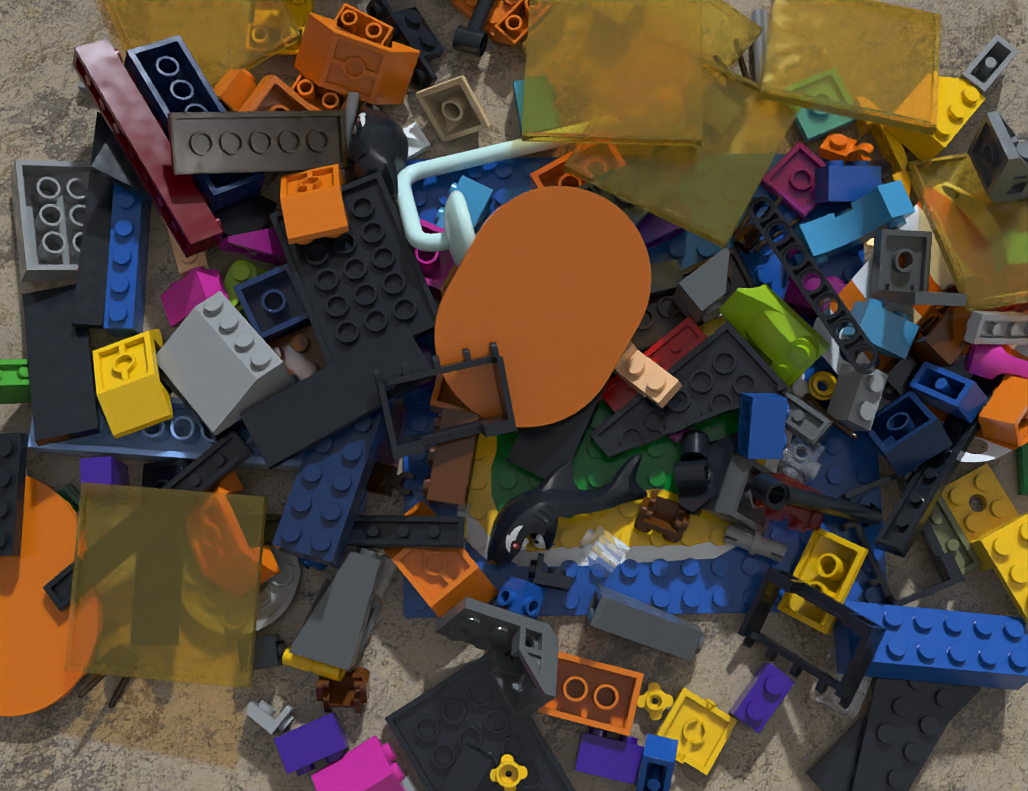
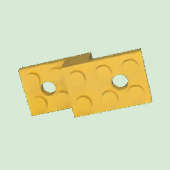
[941,463,1028,624]

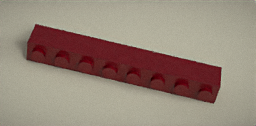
[72,38,223,258]

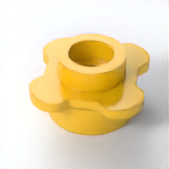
[637,682,673,720]
[490,754,528,791]

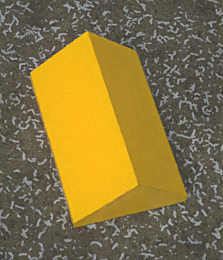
[777,526,869,636]

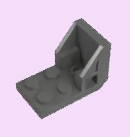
[967,111,1028,203]
[435,597,559,719]

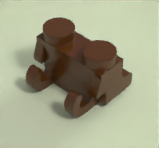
[634,490,690,543]
[316,667,370,713]

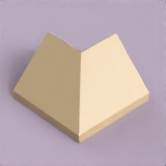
[415,75,491,143]

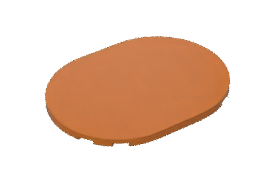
[434,186,651,427]
[0,476,104,717]

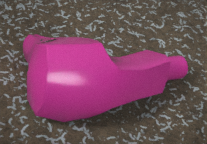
[964,343,1028,380]

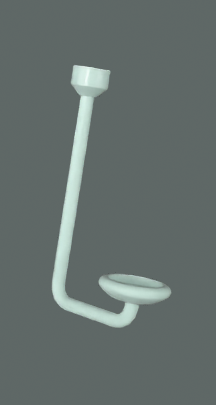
[396,88,685,268]

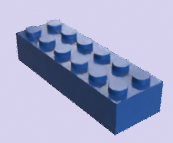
[833,600,1028,690]

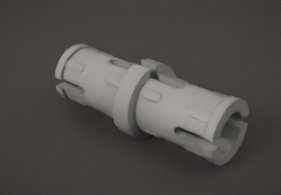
[723,523,787,563]

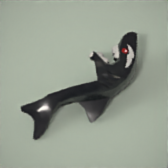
[348,103,409,198]
[487,454,648,566]

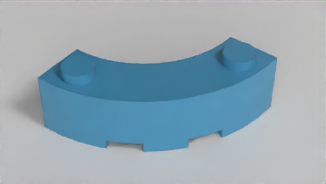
[793,180,916,267]

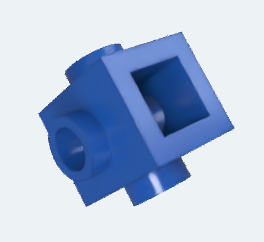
[495,575,547,620]

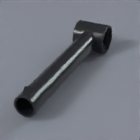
[452,0,496,58]
[750,473,882,527]

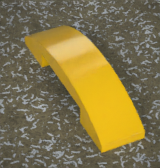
[853,98,911,198]

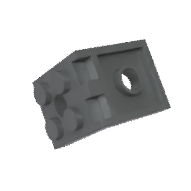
[870,229,967,306]

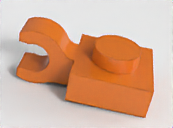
[818,132,874,165]

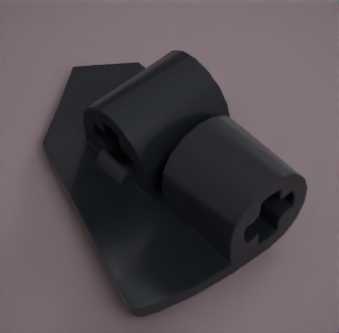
[674,430,738,515]

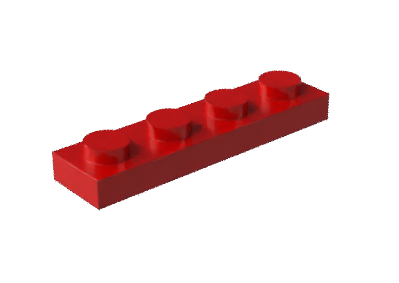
[602,316,708,413]

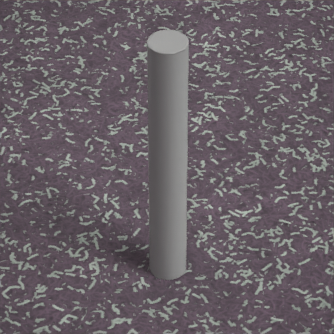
[341,91,360,177]

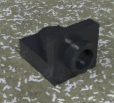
[528,553,572,592]

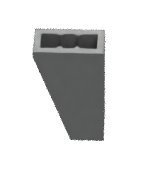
[289,547,385,671]
[586,584,704,661]

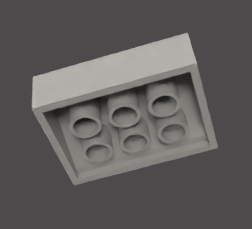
[10,159,91,282]
[156,291,293,436]

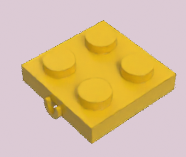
[655,687,738,775]

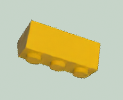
[883,75,986,165]

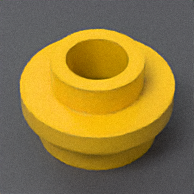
[808,371,837,401]

